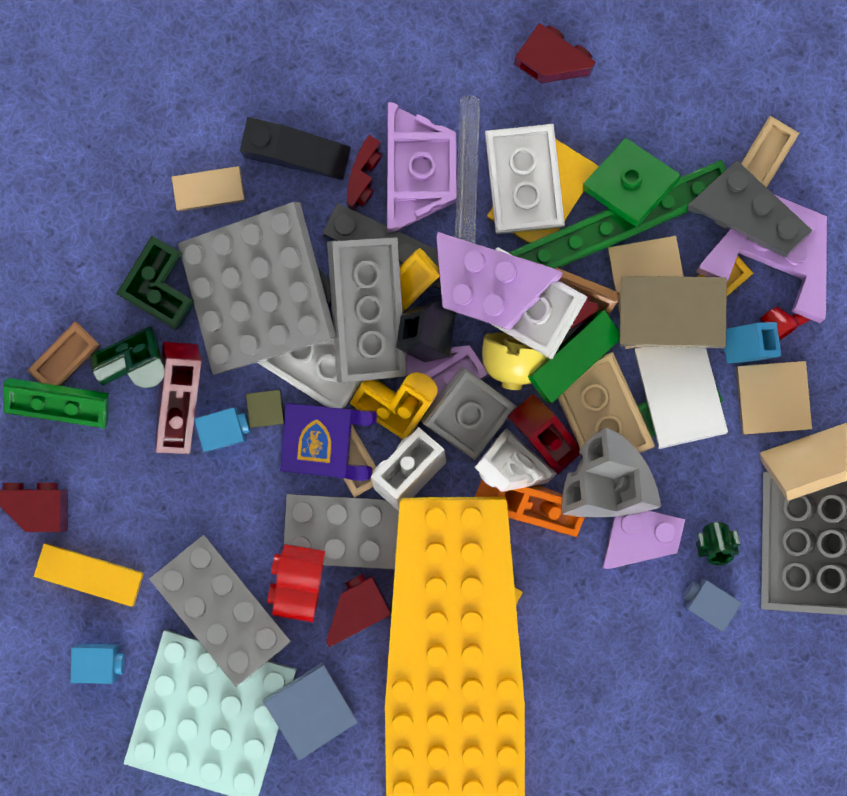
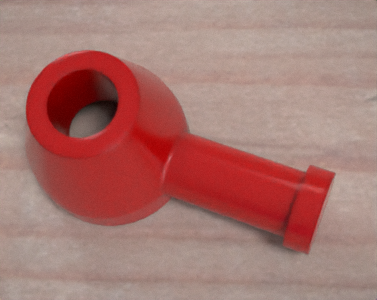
[760,307,811,341]

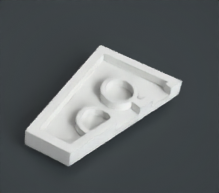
[475,428,557,492]

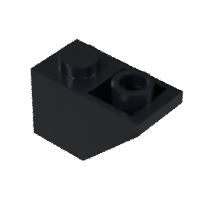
[396,295,456,362]

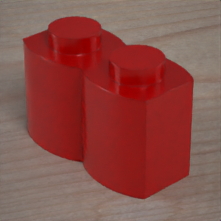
[267,544,325,622]

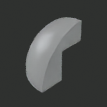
[562,428,661,517]

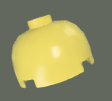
[482,332,548,390]

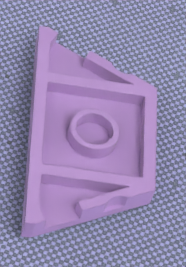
[387,102,456,233]
[436,232,563,330]

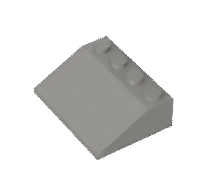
[761,472,847,615]

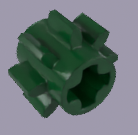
[696,522,741,565]

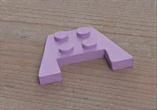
[696,195,827,323]

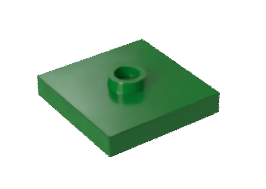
[583,138,680,227]

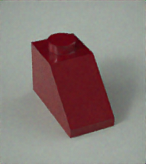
[507,394,580,474]
[326,573,392,647]

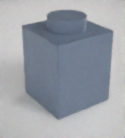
[683,578,742,632]

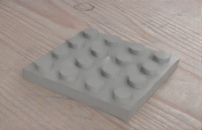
[178,202,336,375]

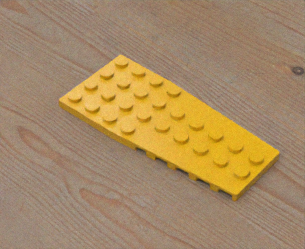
[385,497,525,796]

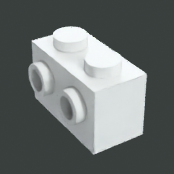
[371,427,446,511]

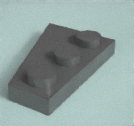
[686,160,812,258]

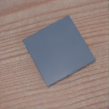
[262,662,358,761]

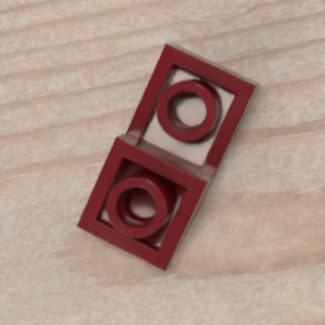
[347,135,382,211]

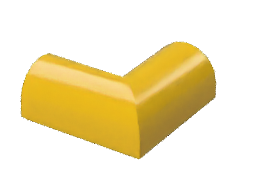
[350,372,438,439]

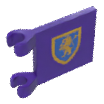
[280,403,377,481]

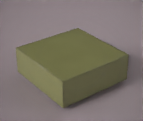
[246,390,284,428]

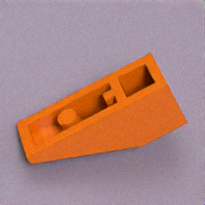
[475,480,585,537]

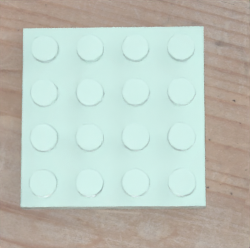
[124,629,297,796]

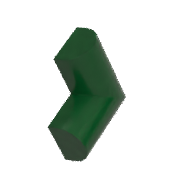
[116,235,194,330]
[90,326,165,388]

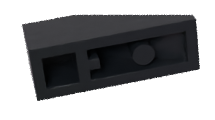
[240,117,351,180]

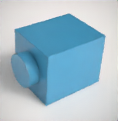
[723,322,781,364]
[194,407,251,452]
[70,644,125,684]

